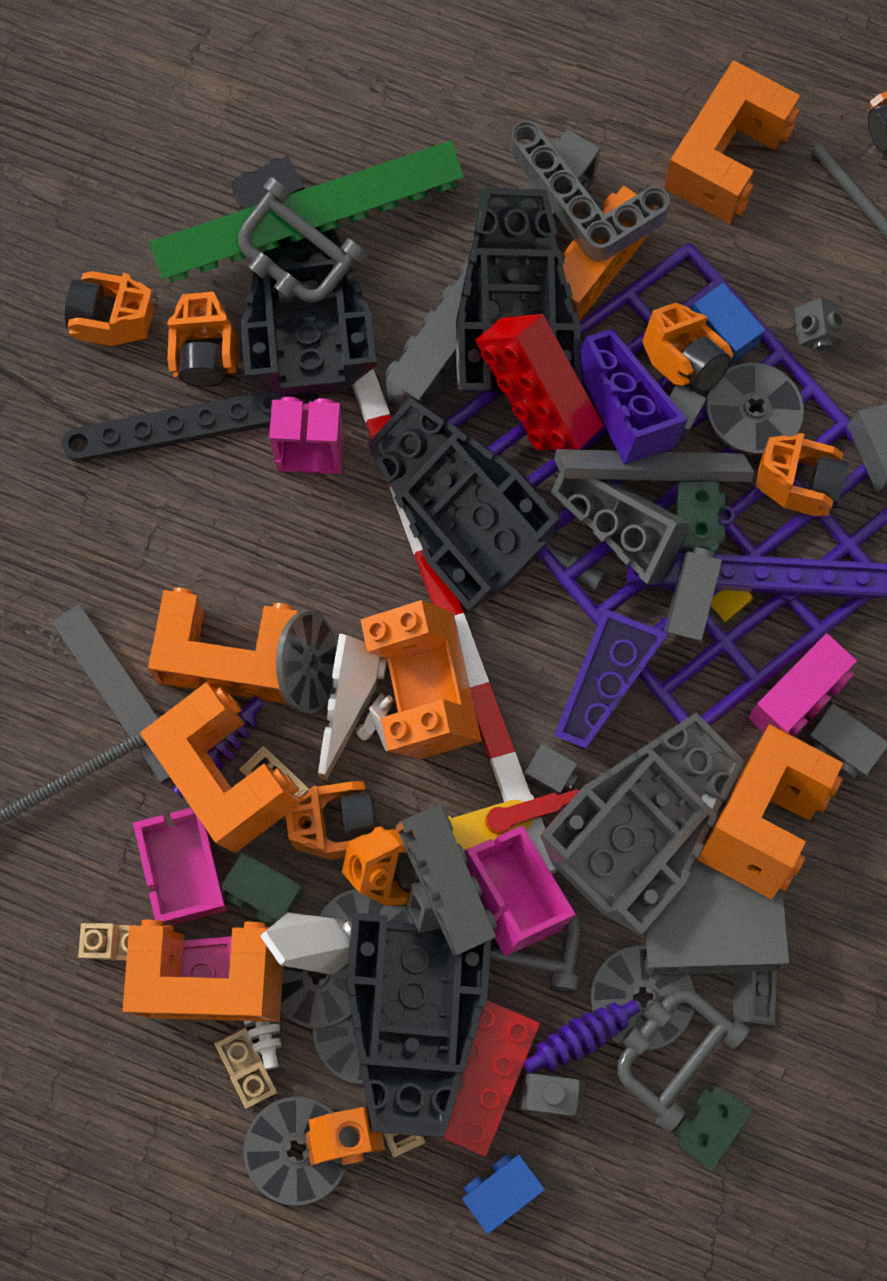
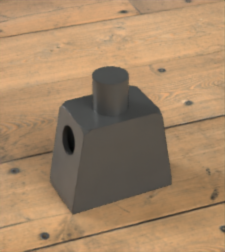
[515,1073,586,1119]

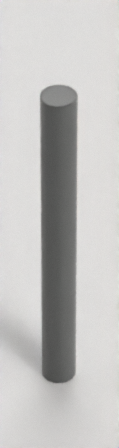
[811,143,887,239]

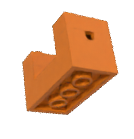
[664,60,801,224]
[148,587,298,704]
[360,600,482,759]
[140,682,301,853]
[697,724,843,900]
[122,920,283,1022]

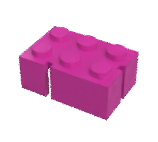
[269,397,344,474]
[748,633,857,737]
[133,808,228,925]
[464,826,576,957]

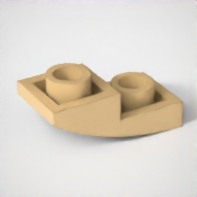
[78,923,136,961]
[214,1026,277,1109]

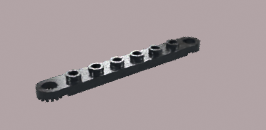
[62,391,318,462]

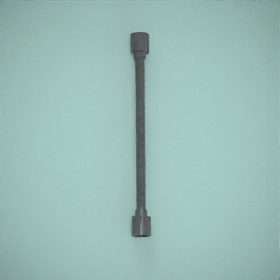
[0,731,147,825]

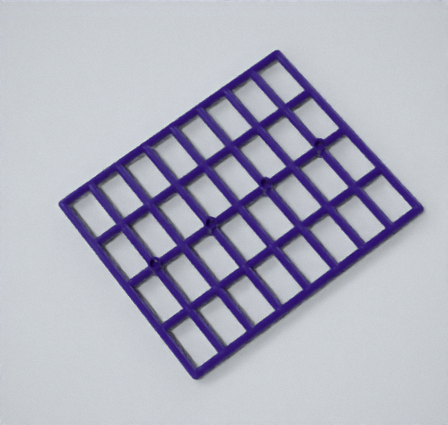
[446,243,887,726]

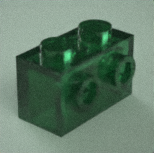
[677,482,725,554]
[221,852,304,926]
[674,1086,753,1171]

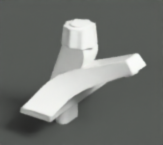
[356,693,393,751]

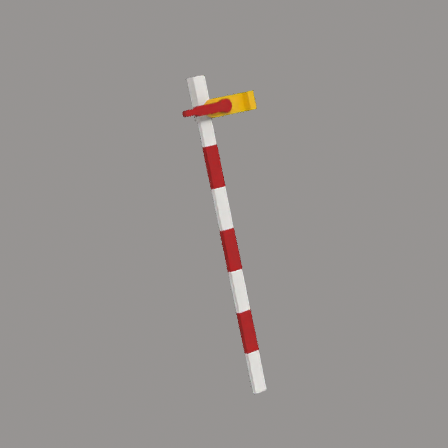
[352,369,579,874]

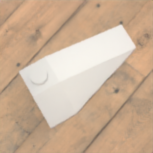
[318,634,387,780]
[261,913,351,975]

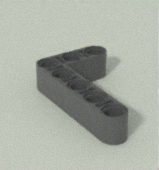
[511,121,670,261]

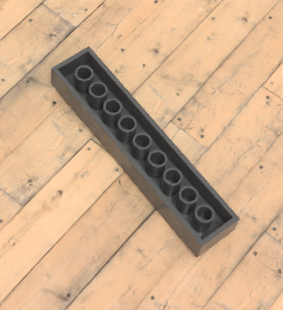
[385,129,600,409]

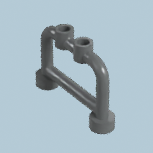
[238,177,368,303]
[490,913,581,993]
[617,989,750,1133]

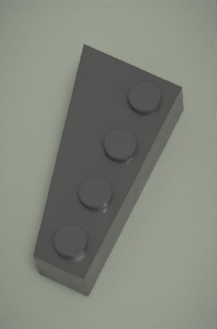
[551,473,691,584]
[395,804,497,955]

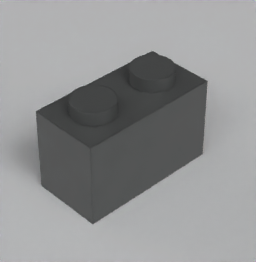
[805,703,887,782]

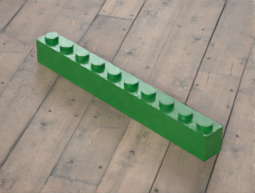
[148,140,464,283]

